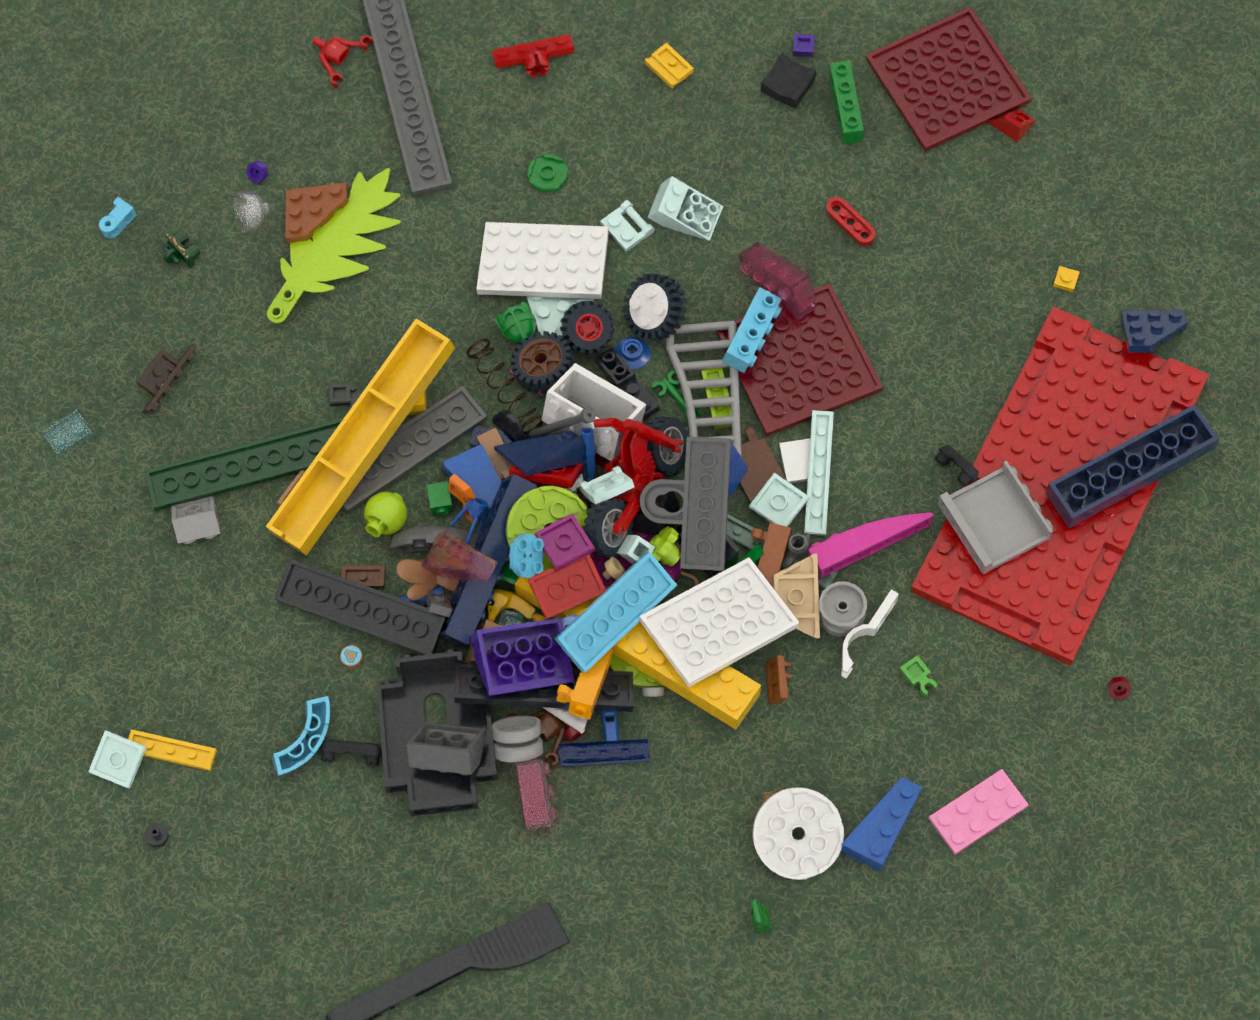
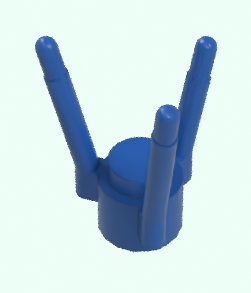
[450,497,490,552]

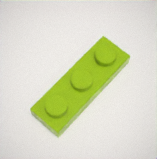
[701,368,732,430]

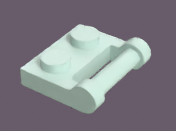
[600,200,655,252]
[579,466,634,505]

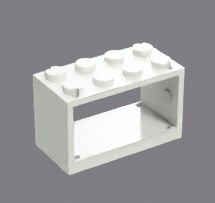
[542,363,646,461]

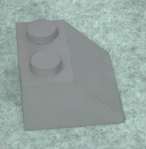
[171,496,220,544]

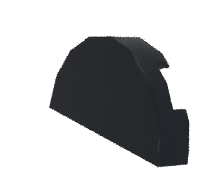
[492,410,525,441]

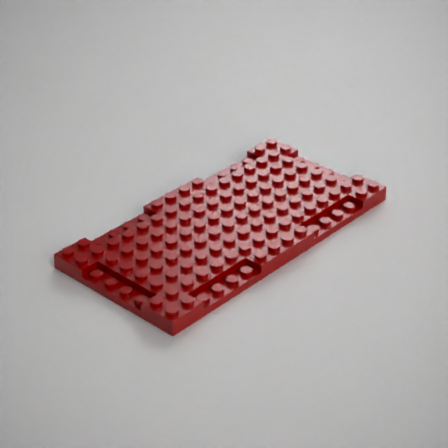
[910,307,1209,666]

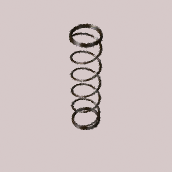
[466,338,543,435]

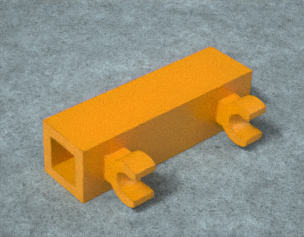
[556,646,614,719]

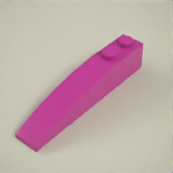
[807,513,934,580]

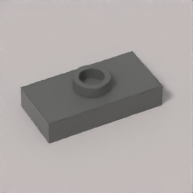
[426,592,452,617]

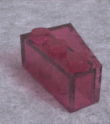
[516,758,557,830]

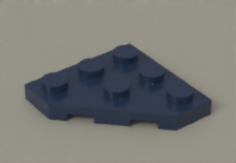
[1121,309,1187,353]

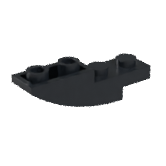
[595,347,660,421]

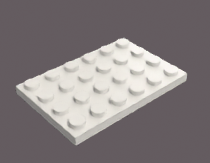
[476,222,609,299]
[640,558,799,687]

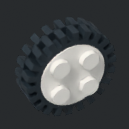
[623,274,687,340]

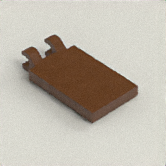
[739,426,787,504]

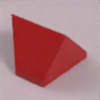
[988,110,1036,142]

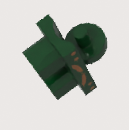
[164,229,201,268]

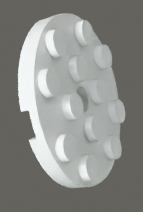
[753,788,844,879]

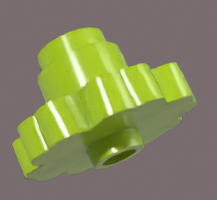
[649,526,681,567]

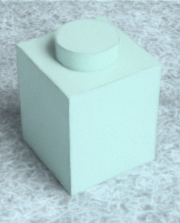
[617,535,655,564]

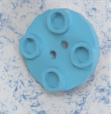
[509,533,544,578]

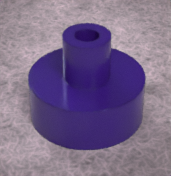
[246,161,268,183]

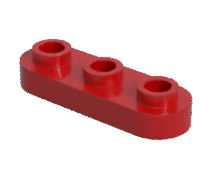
[826,197,875,246]

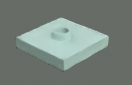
[749,473,809,527]
[88,730,147,788]

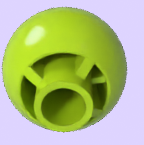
[364,492,407,537]

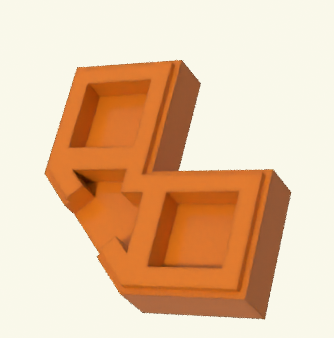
[448,474,481,527]

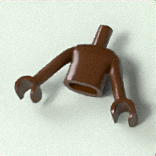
[506,709,567,769]

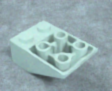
[647,176,723,241]

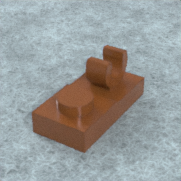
[766,655,792,705]

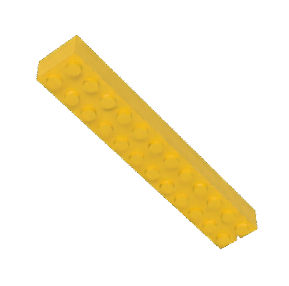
[266,319,455,556]
[515,574,761,730]

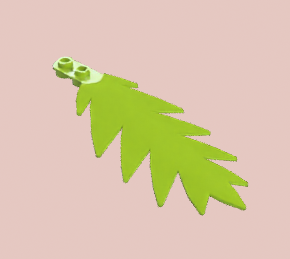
[267,168,401,323]

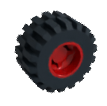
[560,301,615,354]

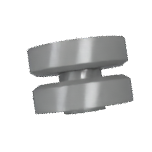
[819,581,867,637]
[492,716,544,762]

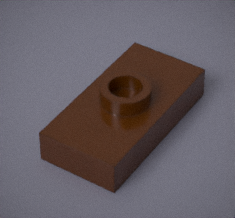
[341,565,386,589]

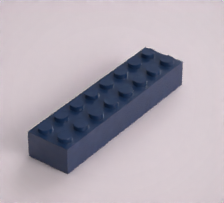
[1046,404,1219,528]
[440,474,537,647]

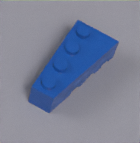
[840,777,922,872]

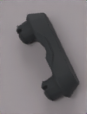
[935,445,979,486]
[319,740,382,766]

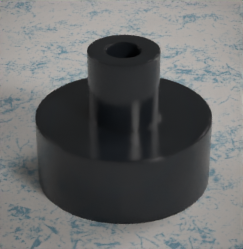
[145,823,169,847]

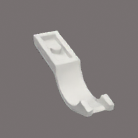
[841,590,899,679]

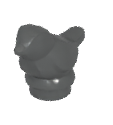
[784,534,811,566]

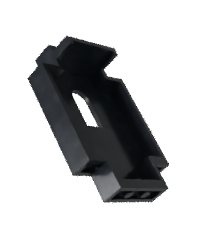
[376,649,498,816]

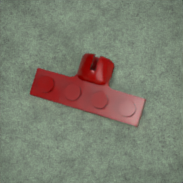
[492,34,574,78]

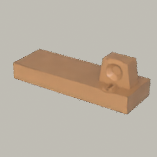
[477,428,512,482]

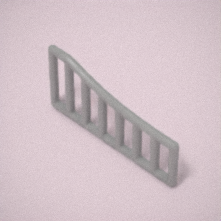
[666,321,742,457]

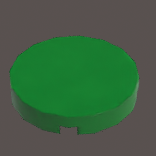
[527,154,568,192]

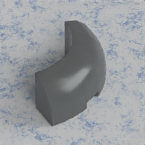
[390,525,479,554]

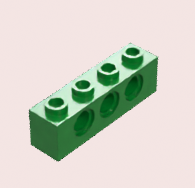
[829,61,864,144]

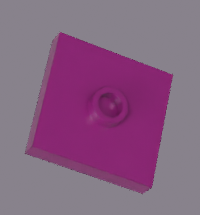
[534,513,595,571]

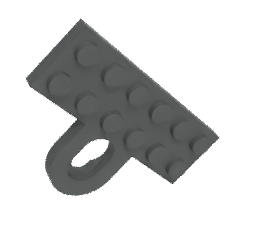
[640,437,731,571]

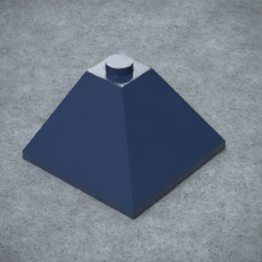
[494,431,583,476]

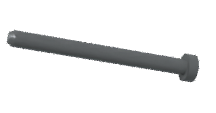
[529,408,596,438]

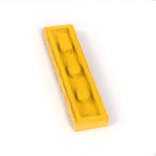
[128,729,217,771]

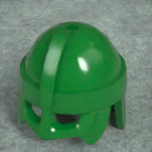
[494,302,536,344]

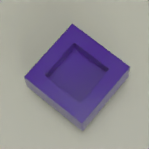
[793,34,815,57]

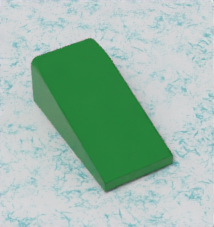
[750,900,772,933]

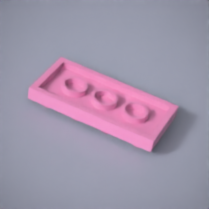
[928,769,1029,855]

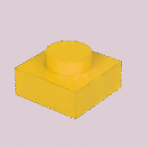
[1053,266,1079,292]

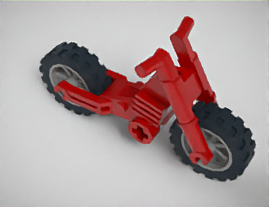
[583,416,688,557]

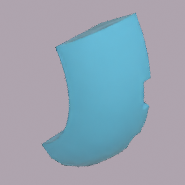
[272,696,330,776]

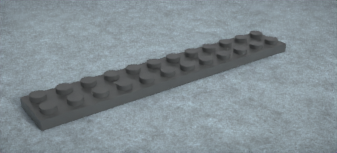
[363,0,453,196]

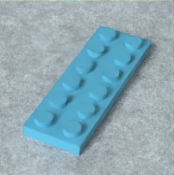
[555,552,677,673]

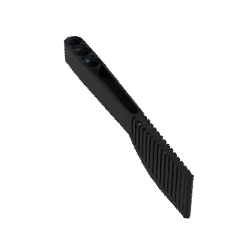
[325,902,570,1020]

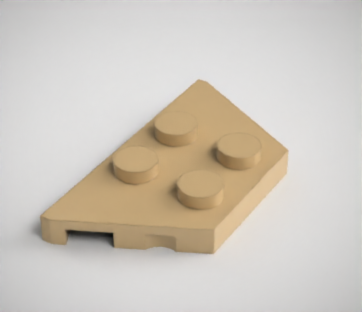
[774,553,820,639]

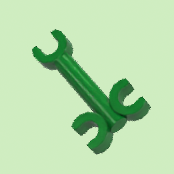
[651,370,701,421]

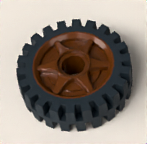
[510,331,575,394]

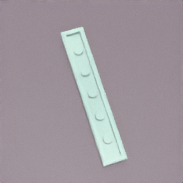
[804,410,834,536]

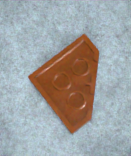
[285,182,348,243]

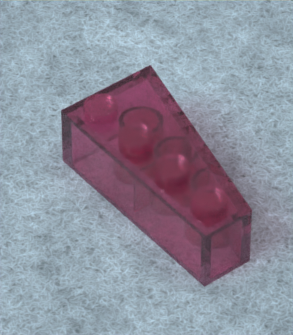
[739,242,818,320]

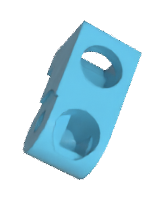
[99,197,137,239]

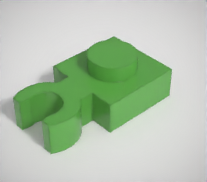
[899,655,937,697]

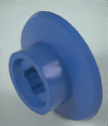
[615,337,650,370]

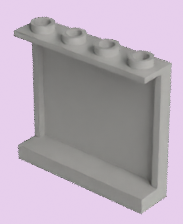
[938,461,1053,574]

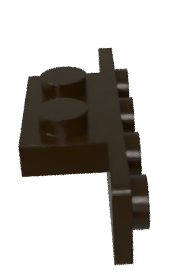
[136,344,196,414]

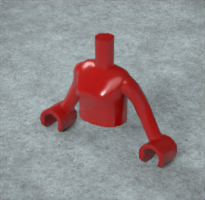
[312,35,373,88]

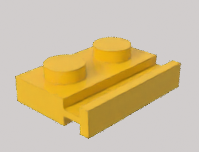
[645,43,694,89]

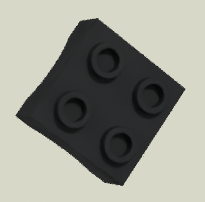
[761,53,816,109]

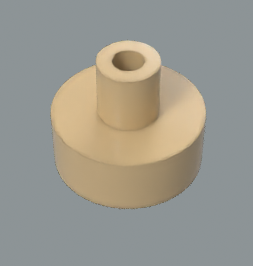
[602,557,625,580]

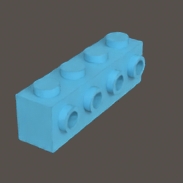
[721,287,782,373]

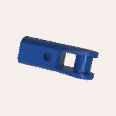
[601,710,620,747]

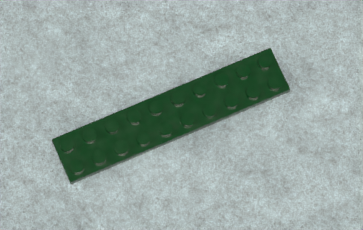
[144,417,344,511]

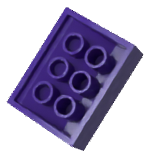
[470,618,575,696]

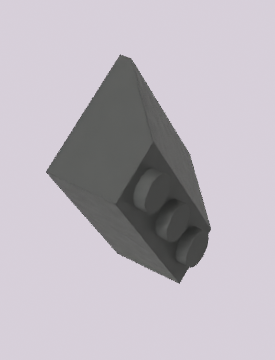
[407,722,486,775]

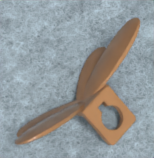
[397,551,471,600]

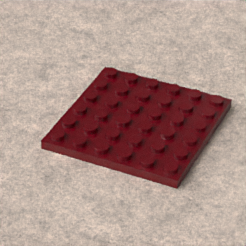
[865,7,1032,152]
[715,283,883,437]

